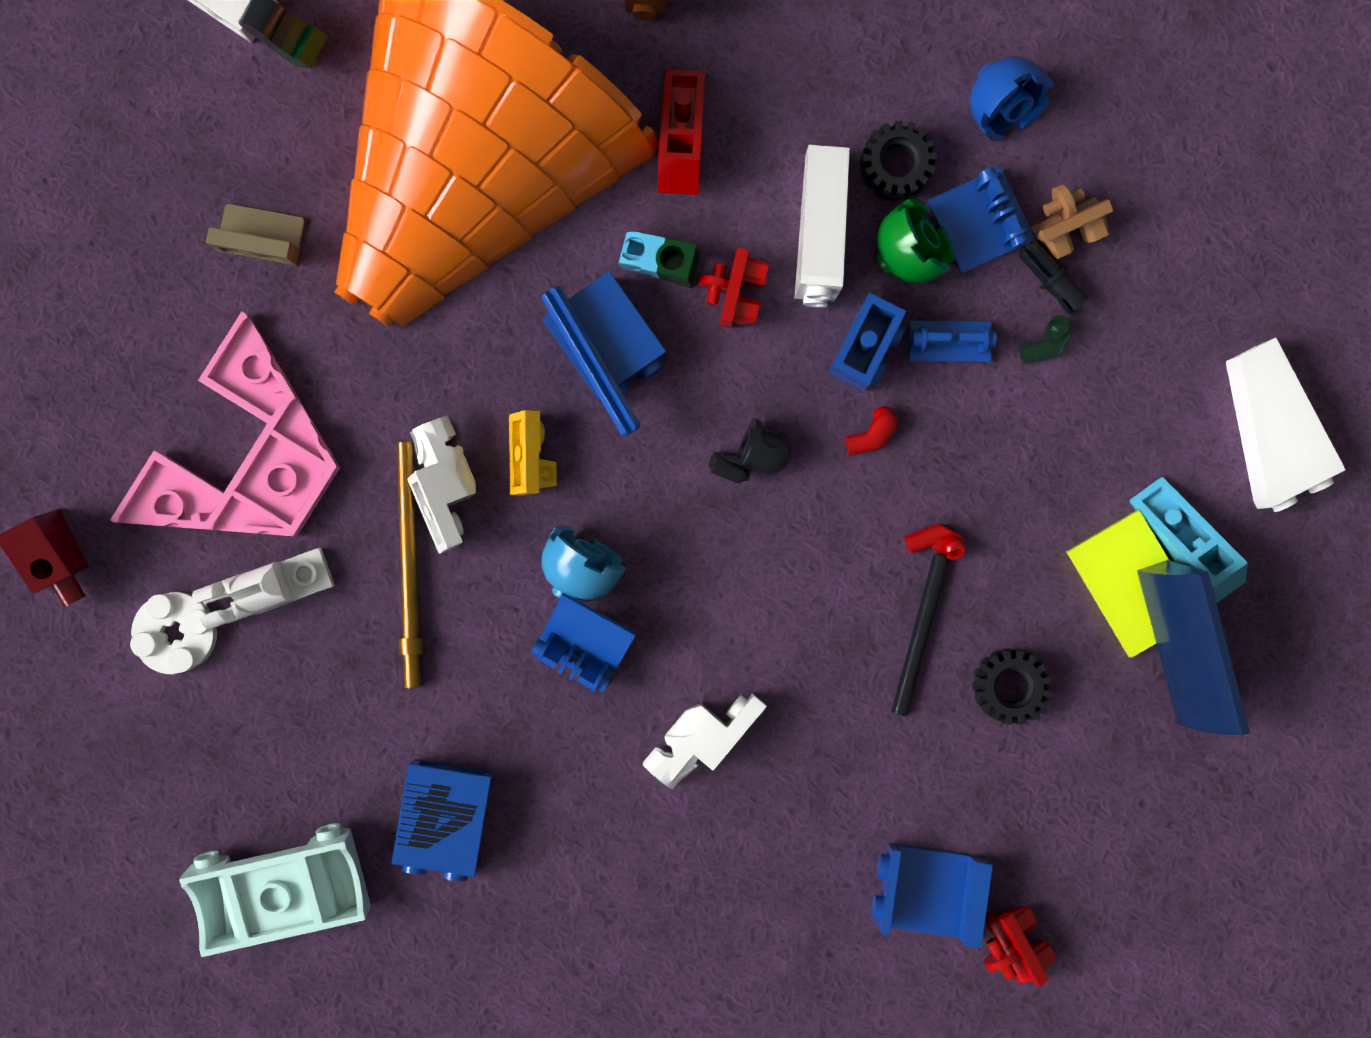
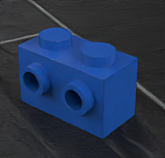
[827,293,906,391]

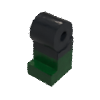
[238,0,328,68]

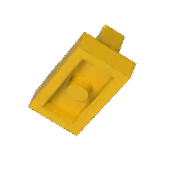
[509,410,557,496]

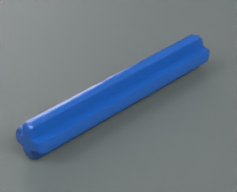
[541,286,640,437]

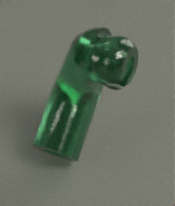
[1019,315,1073,365]

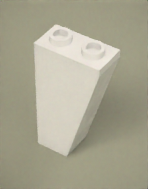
[794,145,850,307]
[1226,338,1345,512]

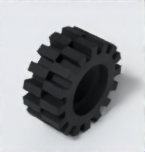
[860,120,937,201]
[972,649,1052,725]

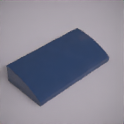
[1137,560,1250,736]

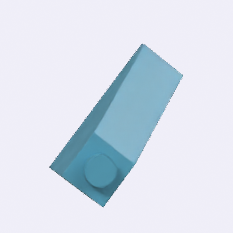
[1130,477,1248,603]

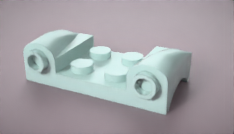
[179,823,371,957]

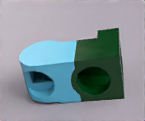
[618,232,701,289]

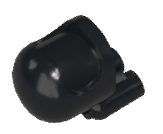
[708,418,792,483]

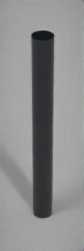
[891,554,949,717]

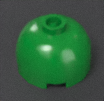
[877,198,955,284]

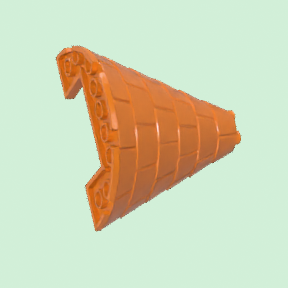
[334,0,659,327]

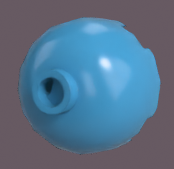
[541,525,626,602]

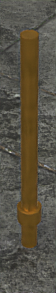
[397,442,424,688]

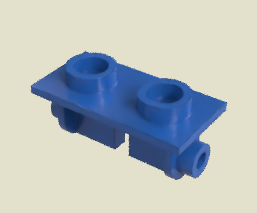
[909,320,997,362]

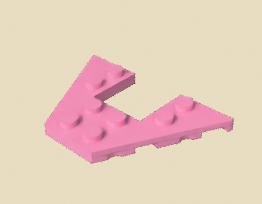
[110,311,341,537]

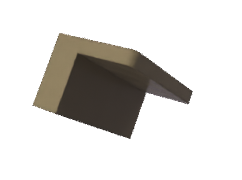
[206,204,305,266]

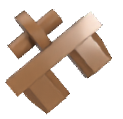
[1029,184,1113,259]

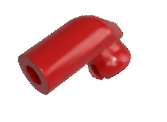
[845,406,898,456]
[903,523,966,560]

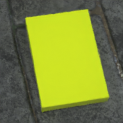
[1066,510,1170,658]

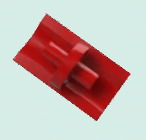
[698,247,769,328]
[983,906,1057,987]

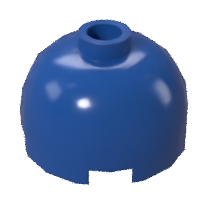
[969,56,1054,141]

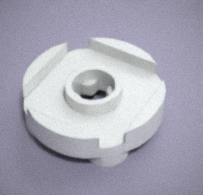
[130,592,217,674]

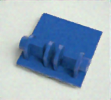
[927,167,1035,274]
[531,593,636,693]

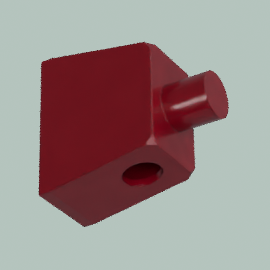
[0,509,88,608]

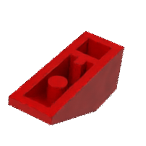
[658,69,705,195]

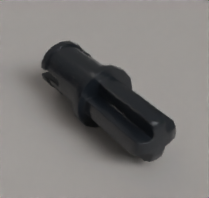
[1018,241,1089,314]

